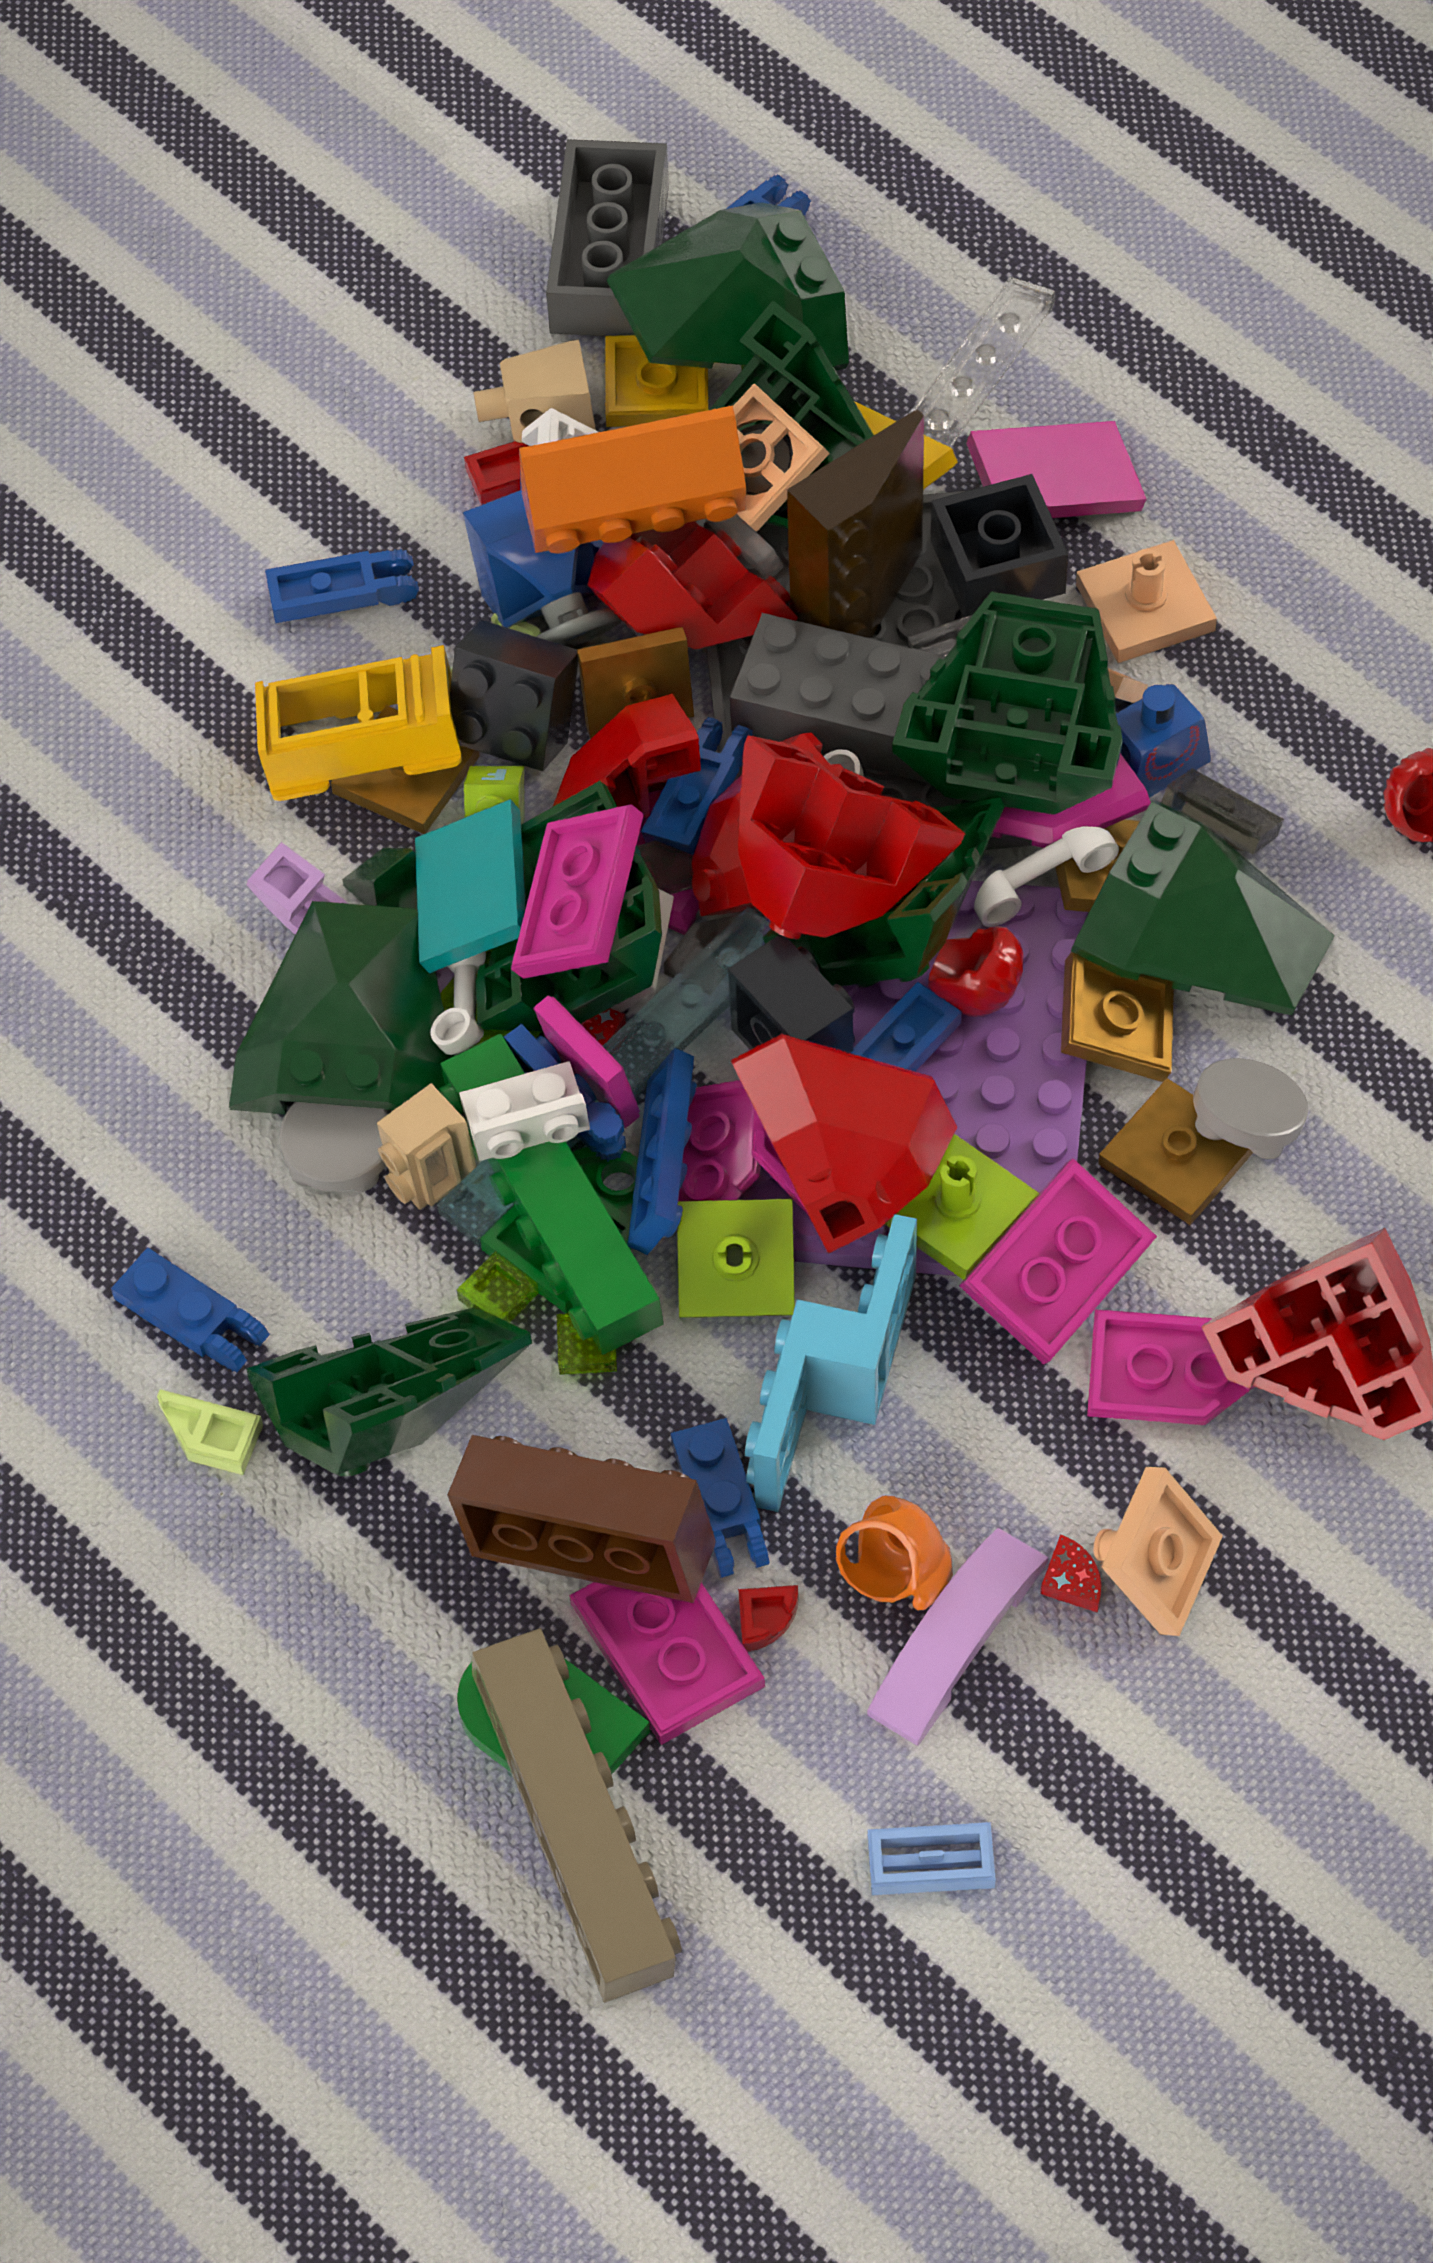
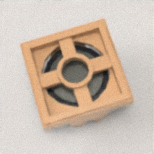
[733,383,830,532]

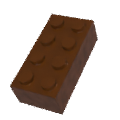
[447,1435,716,1603]

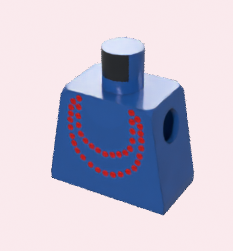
[1116,684,1211,798]

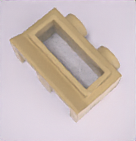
[377,1083,479,1210]

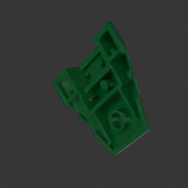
[607,202,849,371]
[709,301,874,529]
[892,592,1123,815]
[476,781,662,1032]
[762,797,1005,988]
[1071,801,1335,1016]
[229,901,454,1114]
[246,1307,532,1476]

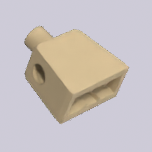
[473,339,596,443]

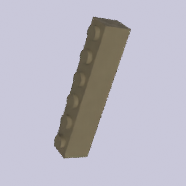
[472,1628,682,2003]

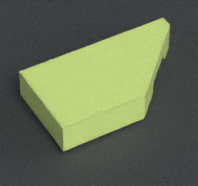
[157,1389,263,1475]

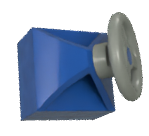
[463,490,622,648]

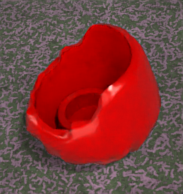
[1383,748,1433,842]
[928,926,1024,1017]

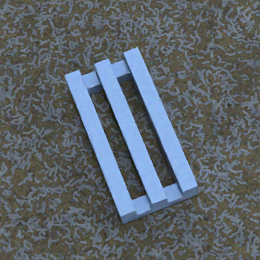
[867,1822,996,1896]

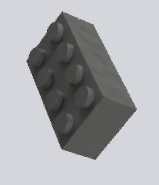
[546,139,669,336]
[730,613,946,783]

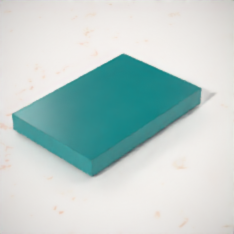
[415,799,526,973]

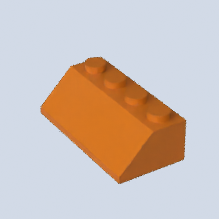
[519,406,746,554]

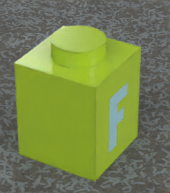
[464,766,525,824]

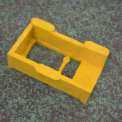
[255,645,462,801]

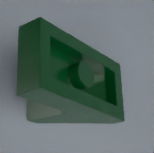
[342,848,417,909]

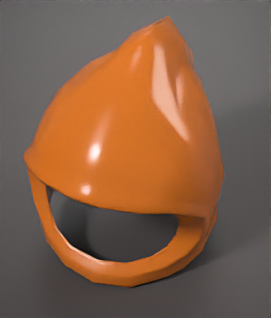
[836,1495,953,1611]

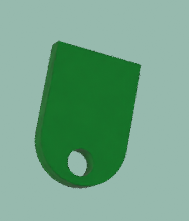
[480,1147,638,1314]
[457,1658,650,1775]

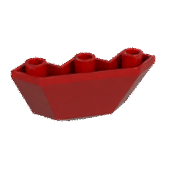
[588,521,798,649]
[730,1034,957,1254]

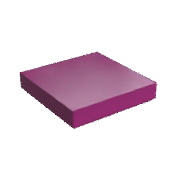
[534,995,640,1129]

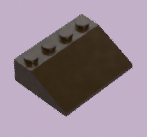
[787,409,924,638]

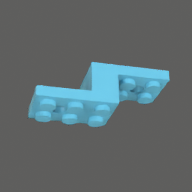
[745,1214,917,1512]

